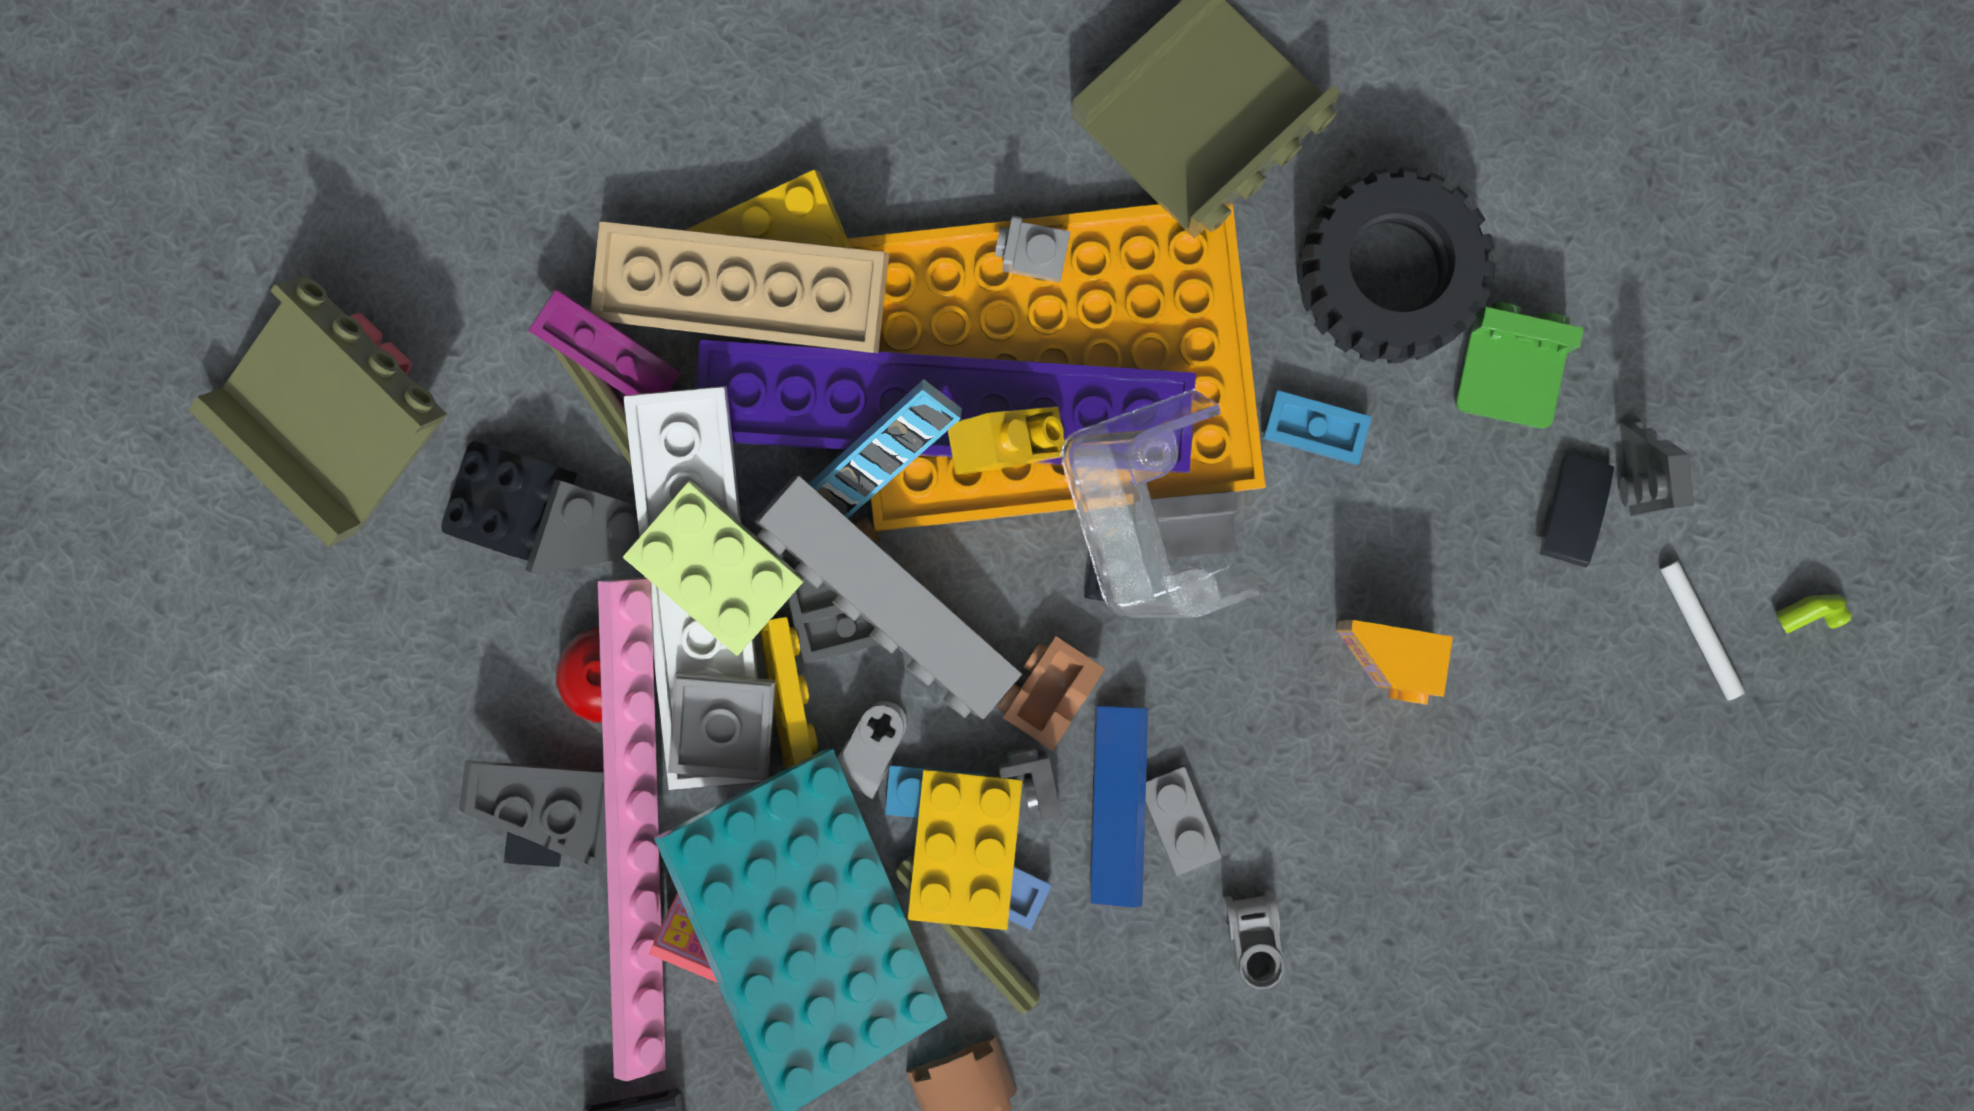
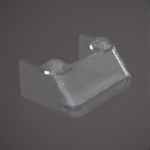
[1061,389,1271,618]

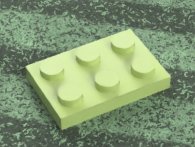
[623,480,805,656]

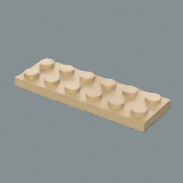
[591,221,889,353]

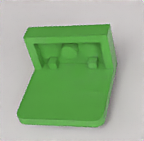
[1455,302,1584,429]

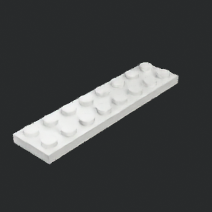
[624,386,763,790]

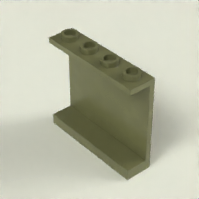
[1072,0,1340,239]
[189,275,448,548]

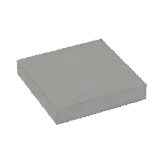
[668,672,776,781]

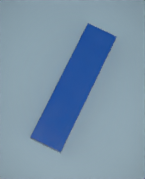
[1091,706,1148,908]

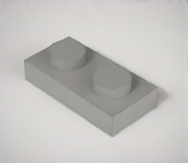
[1145,766,1222,876]

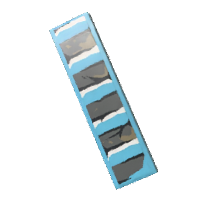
[809,379,962,519]

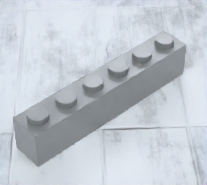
[754,476,1022,720]

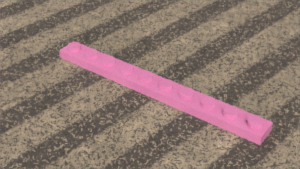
[598,577,666,1081]

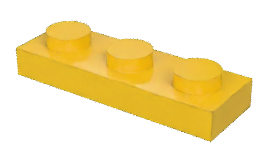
[759,617,818,768]

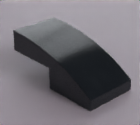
[1539,453,1614,568]

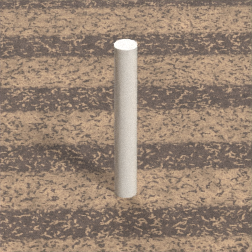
[1660,561,1745,701]

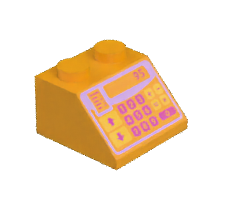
[1336,620,1453,705]

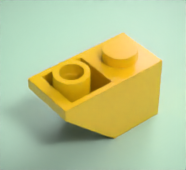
[948,407,1068,474]

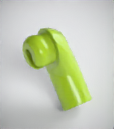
[1775,594,1852,634]

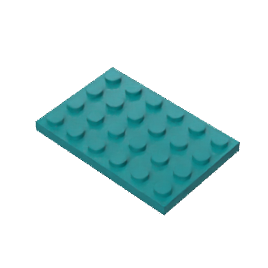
[654,749,947,1111]

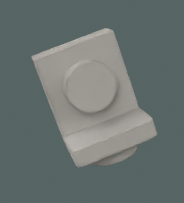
[995,215,1070,283]

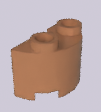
[997,636,1105,751]
[906,1036,1017,1111]

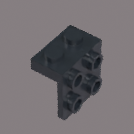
[441,441,577,561]

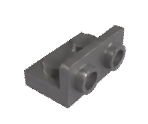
[999,747,1062,822]

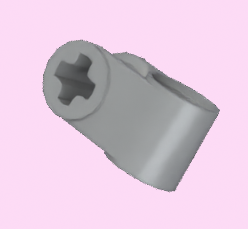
[837,700,907,799]
[1223,889,1284,989]

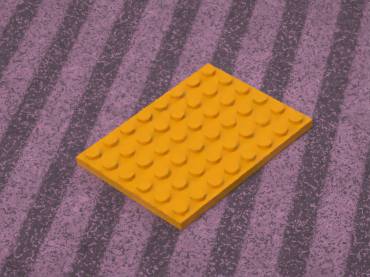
[848,204,1266,532]

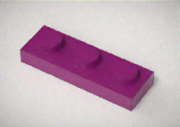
[528,287,681,395]

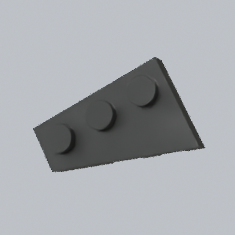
[1619,419,1694,516]

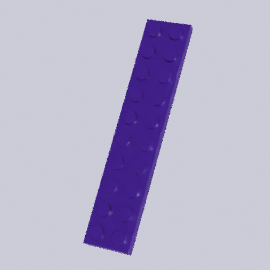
[696,340,1196,473]

